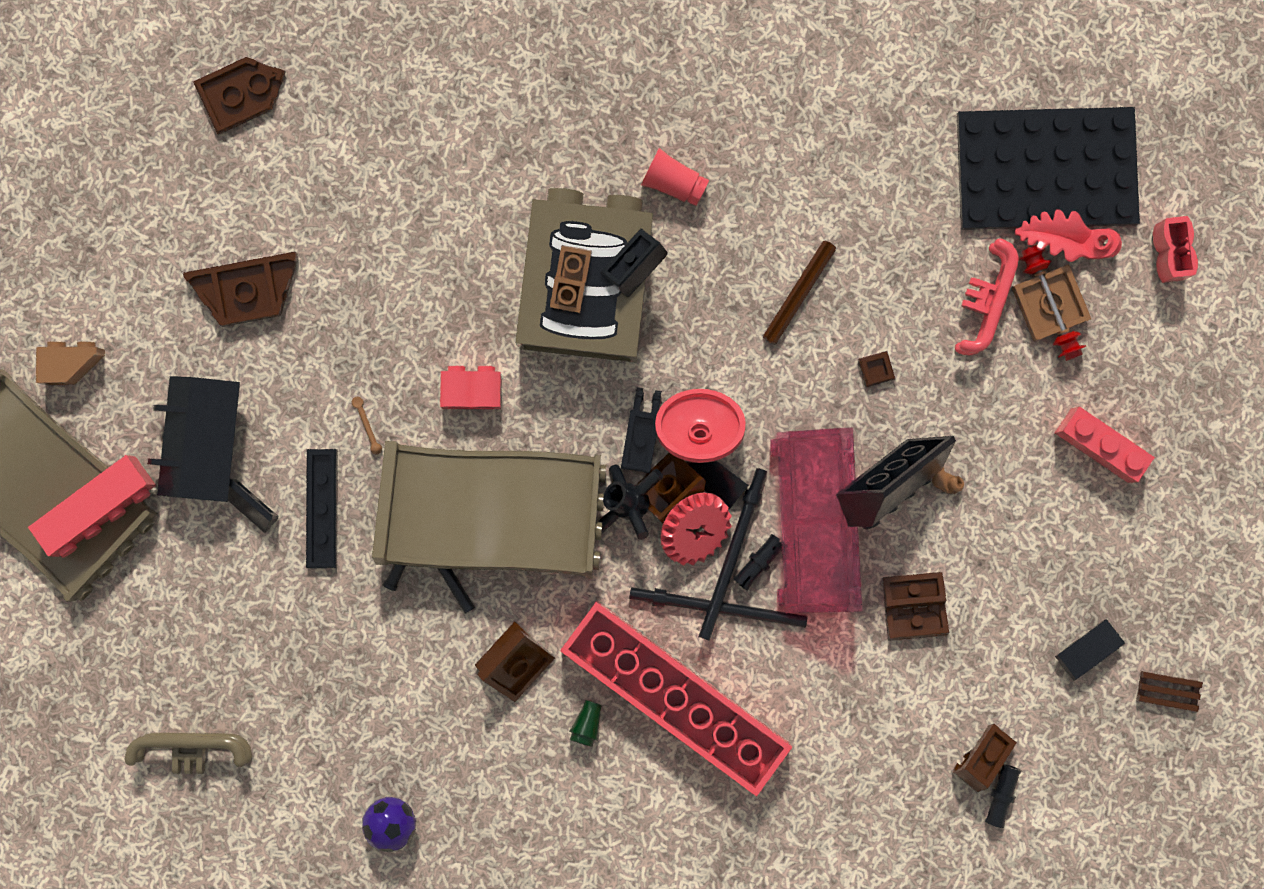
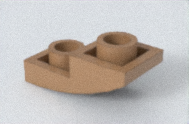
[550,245,592,313]

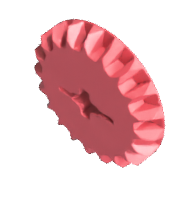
[661,493,732,566]

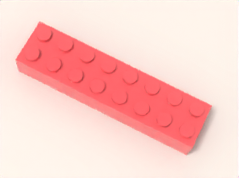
[560,601,792,797]

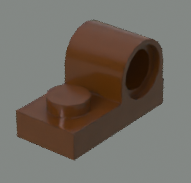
[953,723,1017,792]

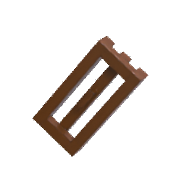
[1136,671,1203,712]

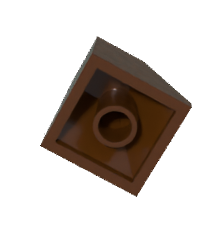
[636,453,706,524]

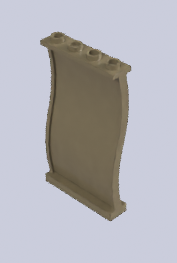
[0,369,158,602]
[372,441,606,579]

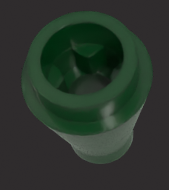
[569,700,602,747]

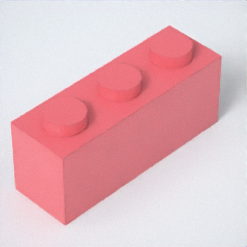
[1055,406,1155,483]

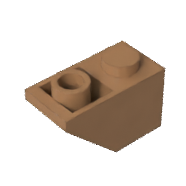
[36,342,105,385]

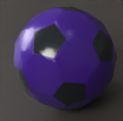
[362,797,416,852]

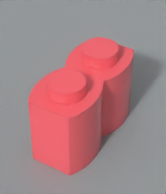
[1153,216,1198,283]
[440,366,502,409]

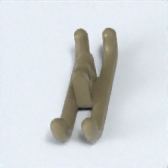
[125,732,252,774]

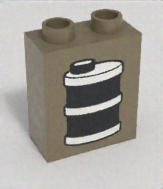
[515,188,653,363]

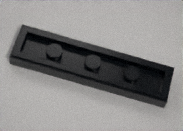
[306,449,338,568]

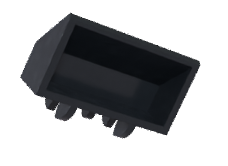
[147,376,240,502]

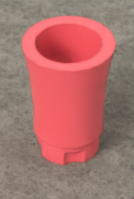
[641,148,709,206]

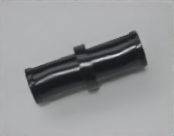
[733,534,786,591]
[985,764,1022,828]

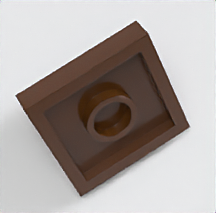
[475,621,555,702]

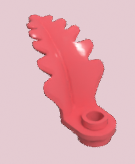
[1015,210,1122,262]

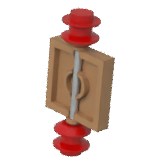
[1011,245,1091,361]

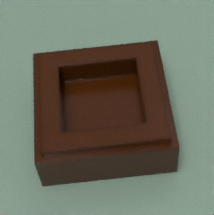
[858,351,895,387]

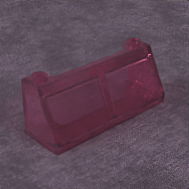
[770,427,862,613]

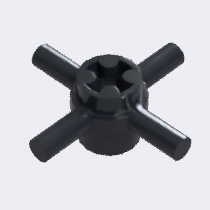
[598,464,663,540]

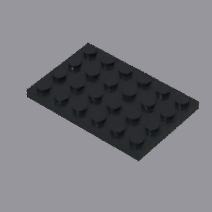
[957,107,1140,230]

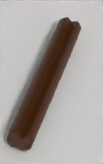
[763,240,836,345]

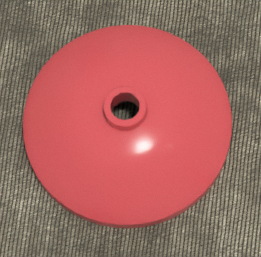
[655,389,746,463]

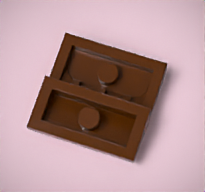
[882,572,950,641]

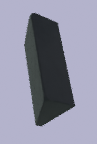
[600,229,668,297]
[689,461,749,509]
[228,478,278,533]

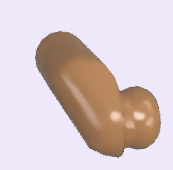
[932,467,964,494]

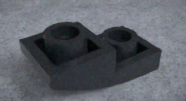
[1055,619,1125,681]

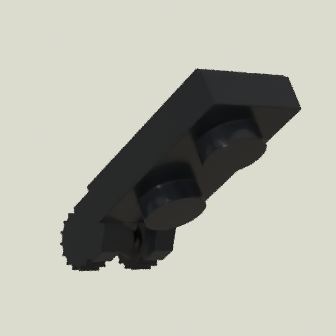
[621,387,662,473]

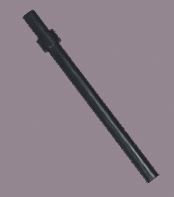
[698,468,767,641]
[629,587,807,628]

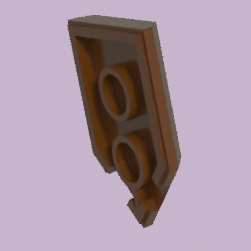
[193,57,286,135]

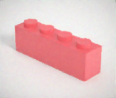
[28,455,156,558]

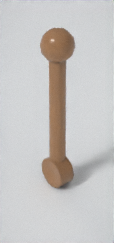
[351,396,382,455]

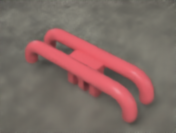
[955,238,1019,356]

